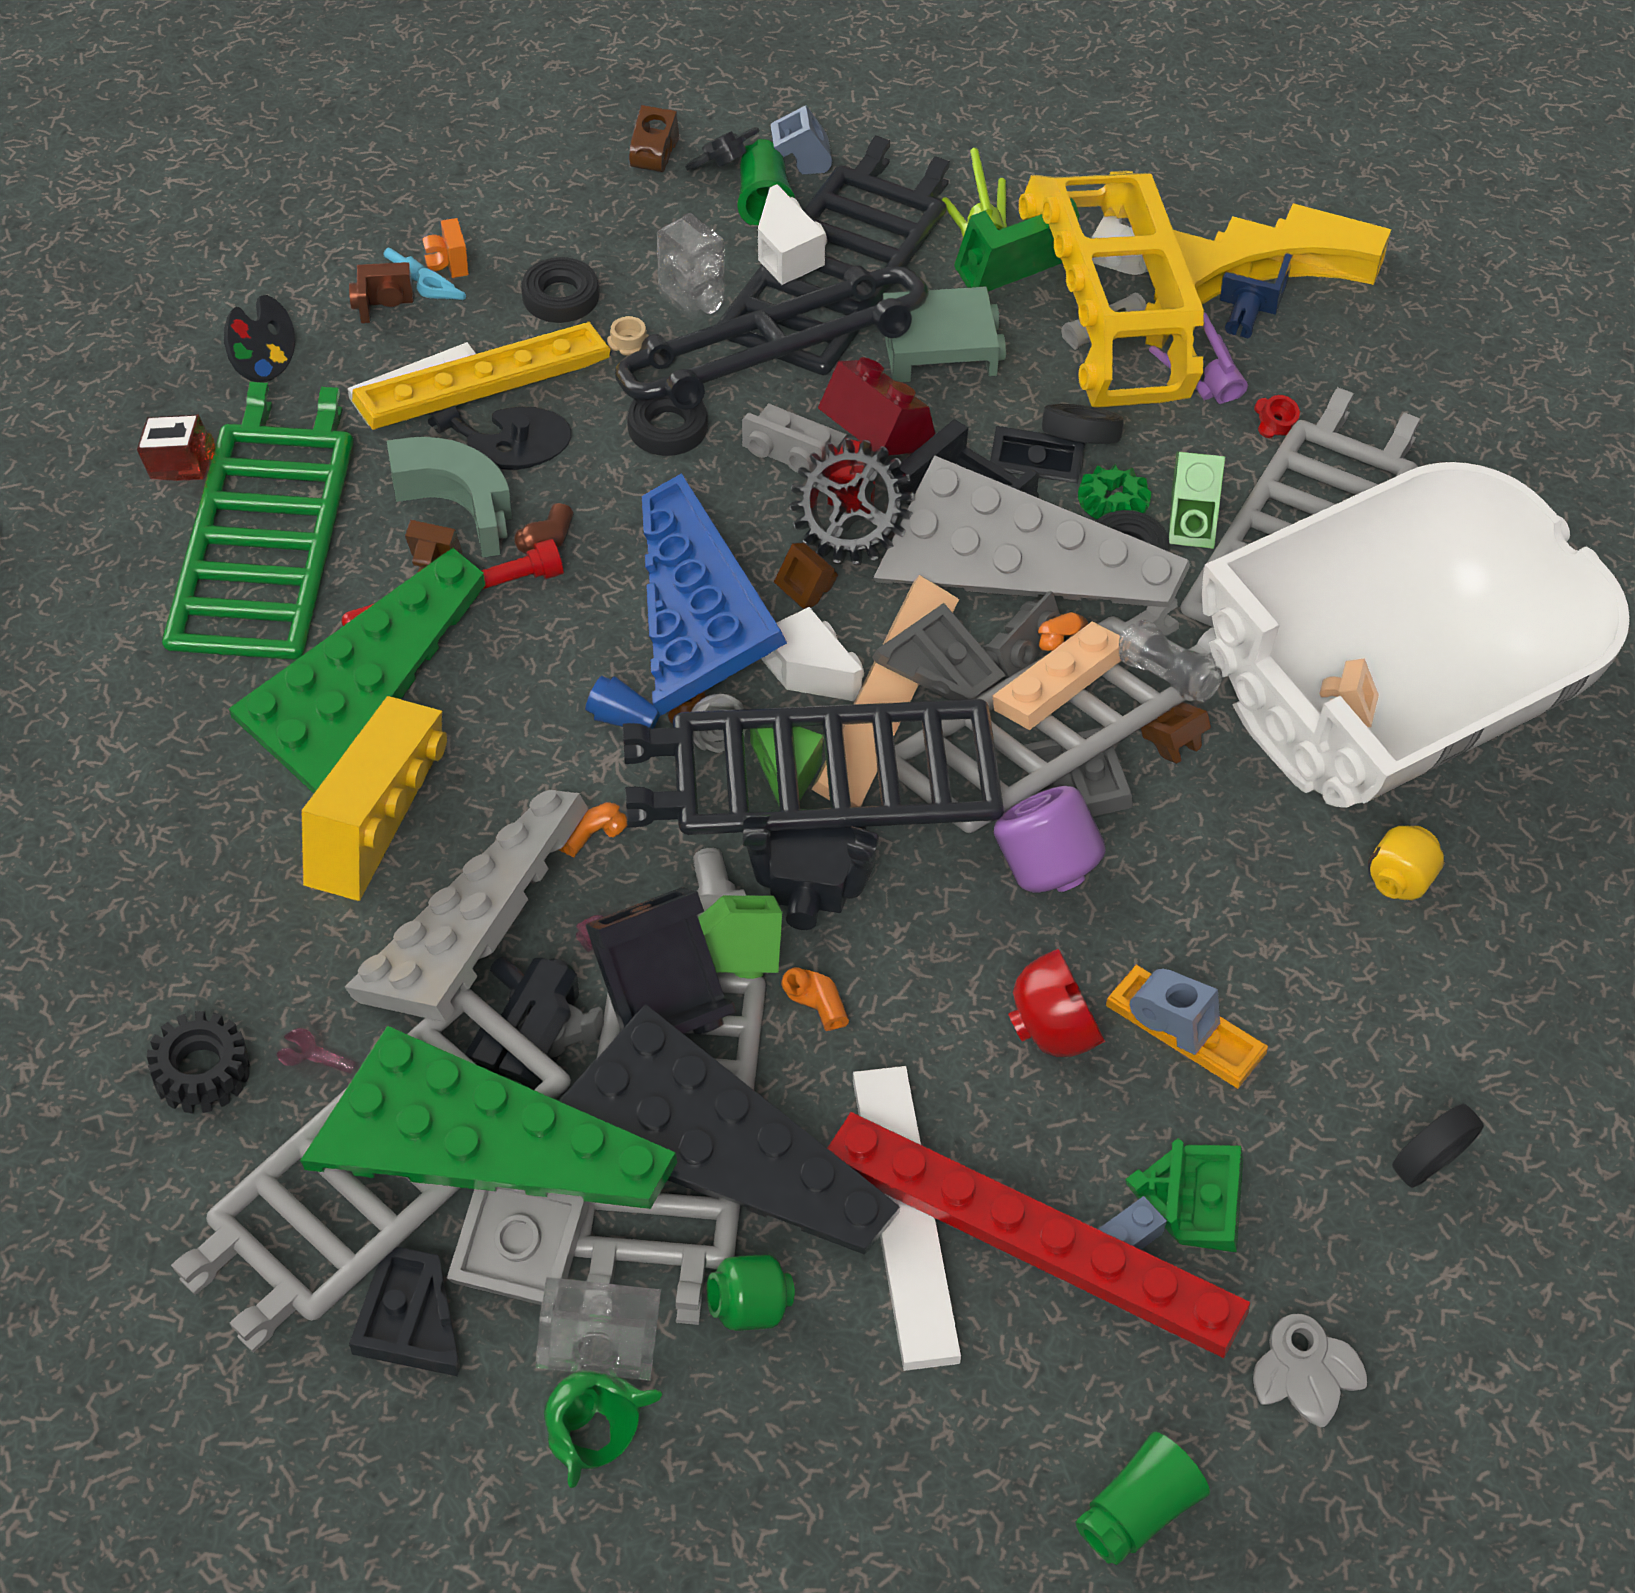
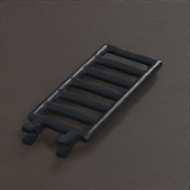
[716,135,950,375]
[623,699,1004,835]

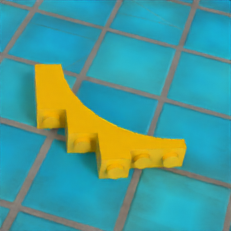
[1144,203,1391,348]

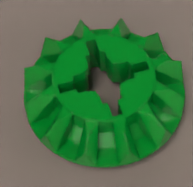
[1078,463,1152,519]

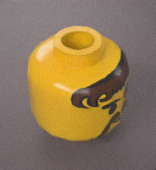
[1368,826,1444,900]

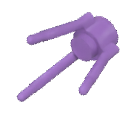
[1149,312,1248,404]

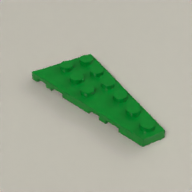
[229,548,486,793]
[300,1026,677,1209]

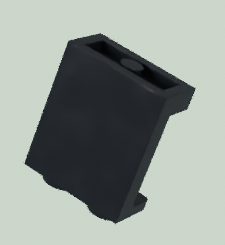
[895,419,1039,505]
[585,887,736,1034]

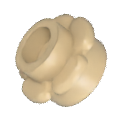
[607,316,649,355]

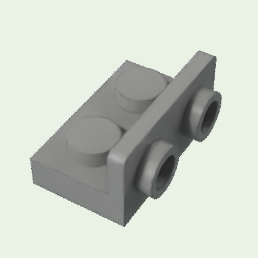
[742,403,847,473]

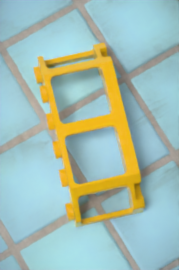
[1019,171,1204,407]

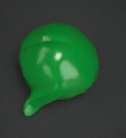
[544,1370,662,1488]

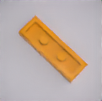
[1106,964,1268,1089]

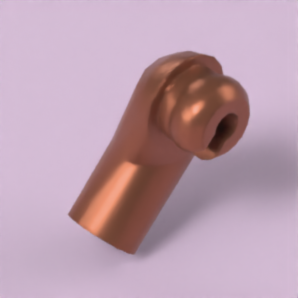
[514,503,573,553]

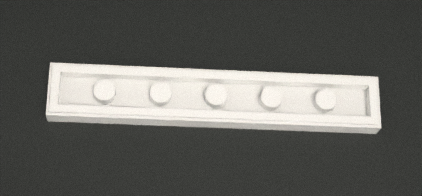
[853,1066,961,1371]

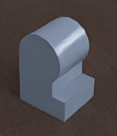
[771,105,832,174]
[1129,969,1220,1055]

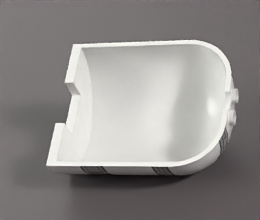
[1202,462,1629,808]

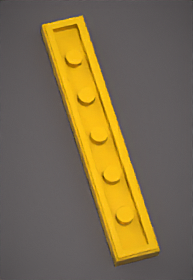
[352,322,611,430]

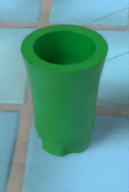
[737,139,796,225]
[1076,1432,1210,1565]

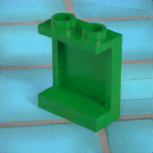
[954,197,1080,292]

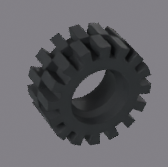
[147,1011,250,1113]

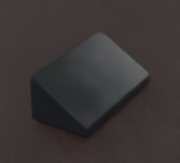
[990,426,1085,484]

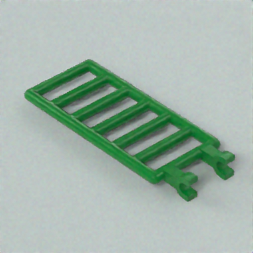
[162,382,354,660]

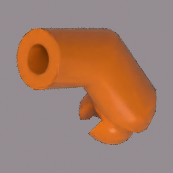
[1038,612,1088,651]
[558,802,627,857]
[781,967,849,1031]

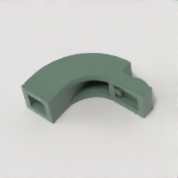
[387,437,512,557]

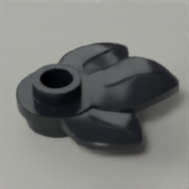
[685,127,760,170]

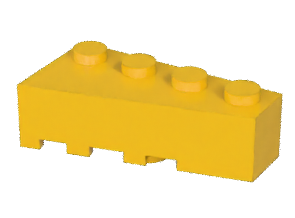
[302,696,447,901]

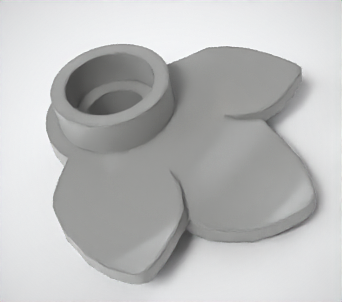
[1253,1314,1367,1427]

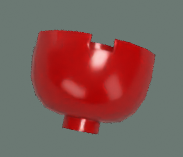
[1008,948,1105,1057]

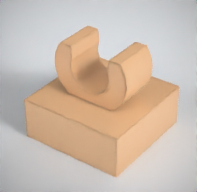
[1320,658,1379,727]

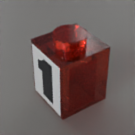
[137,414,215,481]

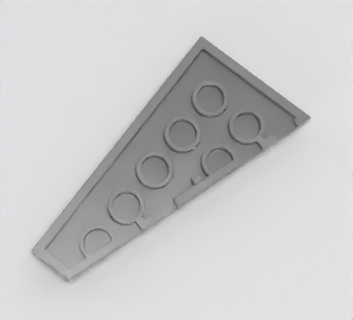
[873,456,1190,608]
[345,790,588,1023]

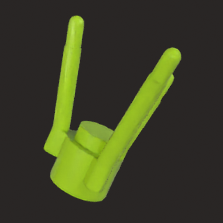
[942,148,1007,237]

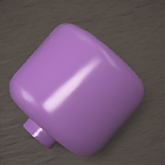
[994,786,1105,893]

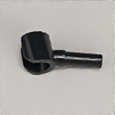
[428,406,479,438]

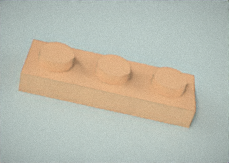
[993,621,1129,730]

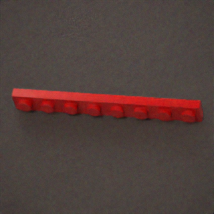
[827,1112,1251,1358]

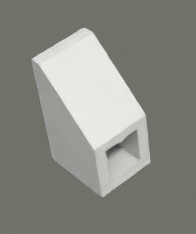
[758,185,827,285]
[761,607,864,701]

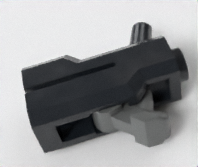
[465,956,604,1090]

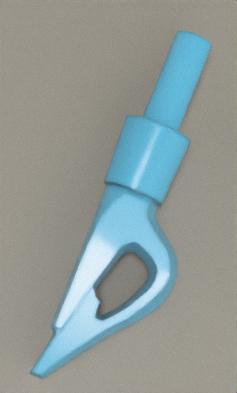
[383,248,466,300]

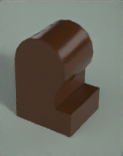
[629,105,679,172]

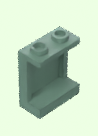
[883,287,1006,382]

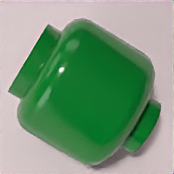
[706,1254,795,1331]

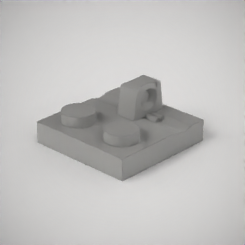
[447,1187,590,1309]

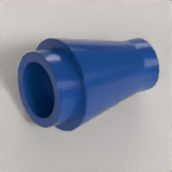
[585,676,660,729]

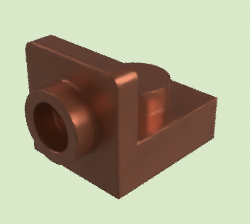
[349,262,413,323]

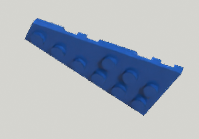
[642,473,787,716]

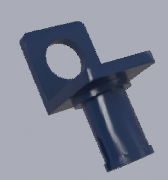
[1220,253,1292,339]

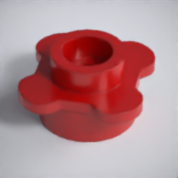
[1254,395,1300,438]

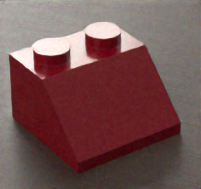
[818,357,936,456]

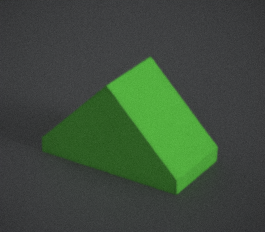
[750,727,823,807]

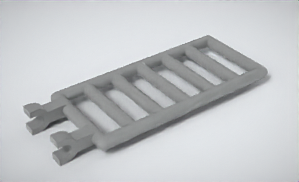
[1180,387,1420,627]
[895,598,1217,833]
[574,973,766,1325]
[171,988,571,1352]

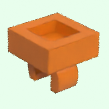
[423,218,469,278]

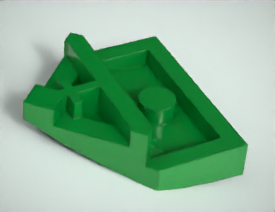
[1125,1138,1244,1252]

